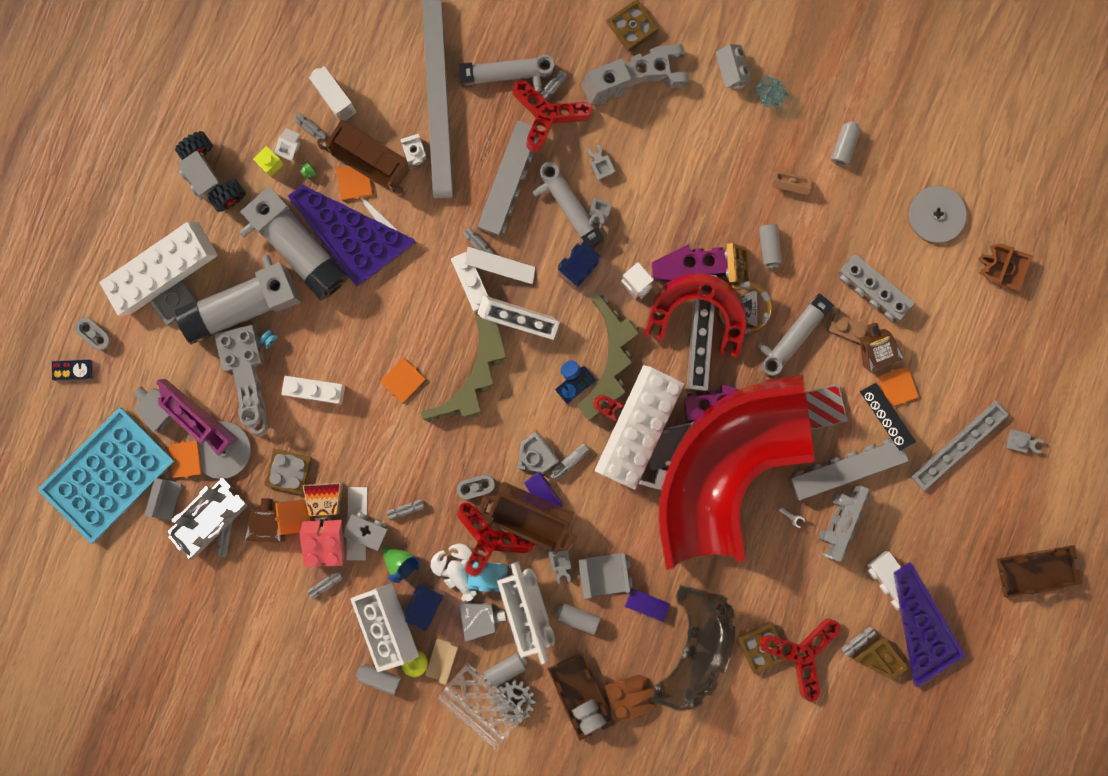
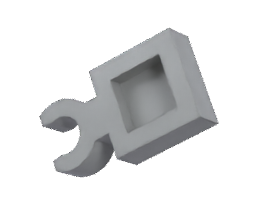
[587,144,615,181]
[589,198,612,229]
[1006,430,1044,453]
[549,550,571,584]

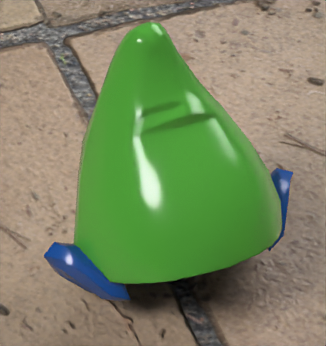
[382,545,420,583]

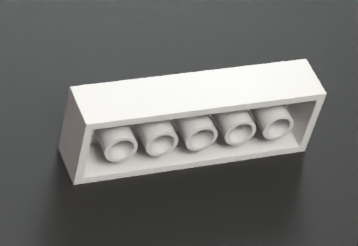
[99,222,218,315]
[595,365,684,490]

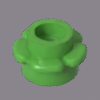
[300,162,317,179]

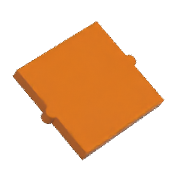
[336,166,373,201]
[380,358,426,403]
[877,366,919,406]
[169,441,202,478]
[275,499,311,535]

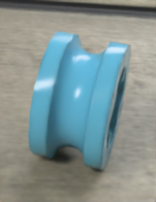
[259,330,278,349]

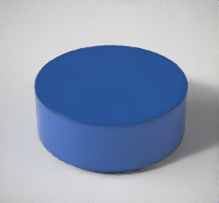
[560,361,581,380]

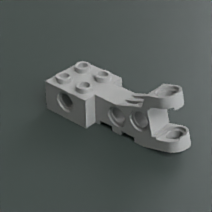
[581,44,690,105]
[214,325,269,437]

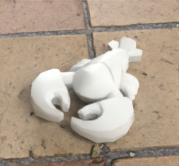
[430,543,477,601]

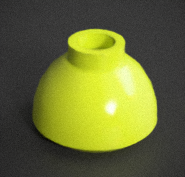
[401,650,428,677]

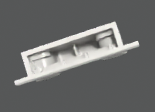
[497,562,555,664]

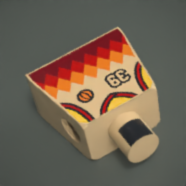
[303,483,343,527]

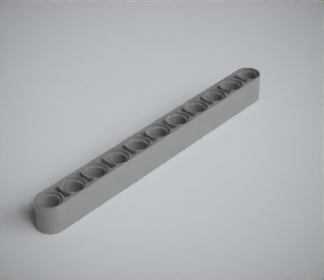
[422,0,453,199]

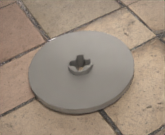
[909,186,967,243]
[194,421,251,479]

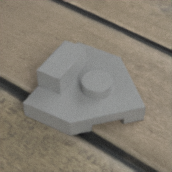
[517,431,560,473]

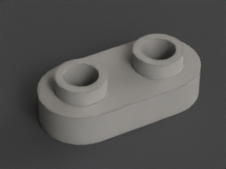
[75,318,111,350]
[457,475,495,499]

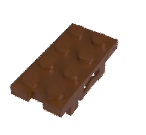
[997,545,1082,598]
[548,652,615,741]

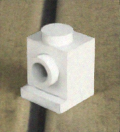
[274,128,301,161]
[400,134,427,166]

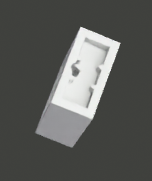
[309,66,357,121]

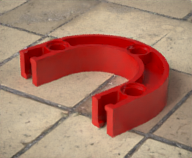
[644,273,746,357]

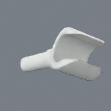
[779,507,805,528]

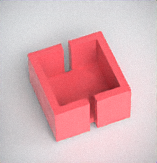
[300,520,345,567]

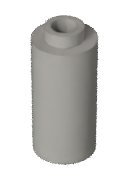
[831,121,861,166]
[759,224,783,269]
[555,603,600,635]
[483,653,528,689]
[355,664,401,696]

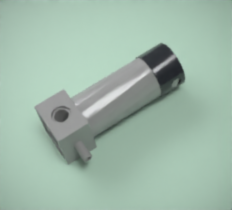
[239,186,349,301]
[175,255,301,345]

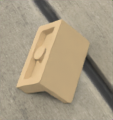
[425,638,459,685]

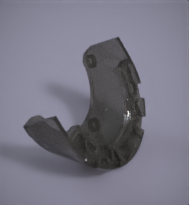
[653,585,735,711]

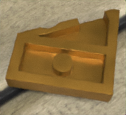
[854,636,909,680]

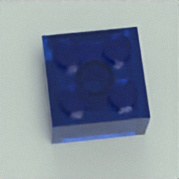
[558,241,601,290]
[403,582,445,631]

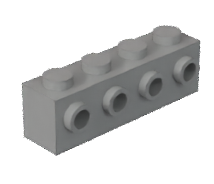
[837,254,914,322]

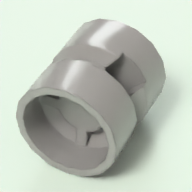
[572,698,607,735]

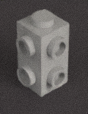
[716,44,751,90]

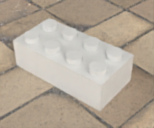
[350,583,419,672]

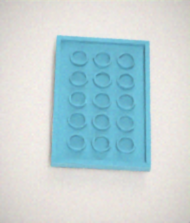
[37,407,175,544]

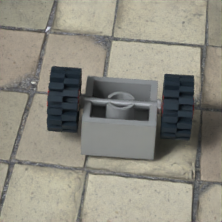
[175,131,246,212]

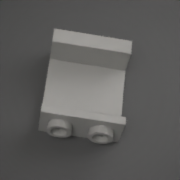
[578,553,633,599]

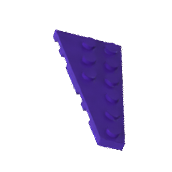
[893,562,965,687]

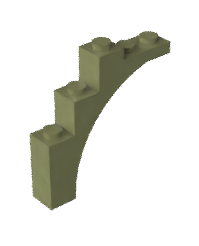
[577,293,639,421]
[421,316,507,422]

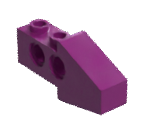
[651,245,728,282]
[683,385,739,421]

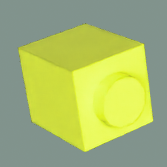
[253,146,284,177]

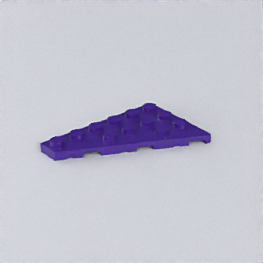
[288,185,416,287]

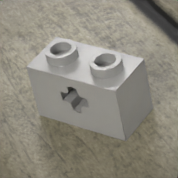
[342,512,389,551]

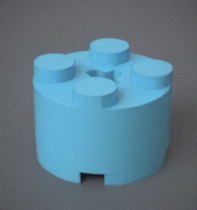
[468,561,508,592]

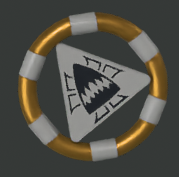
[717,281,773,335]

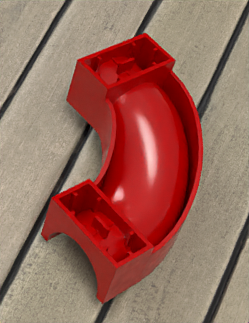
[658,375,814,570]

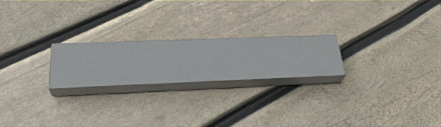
[910,401,1009,491]

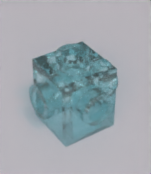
[754,75,788,109]

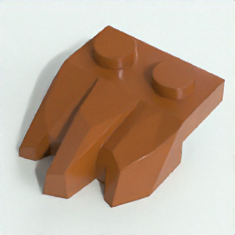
[978,243,1033,292]
[605,675,659,723]

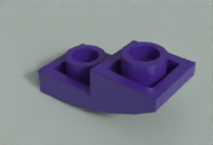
[524,472,563,507]
[625,589,670,622]

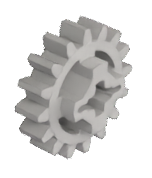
[493,679,535,723]

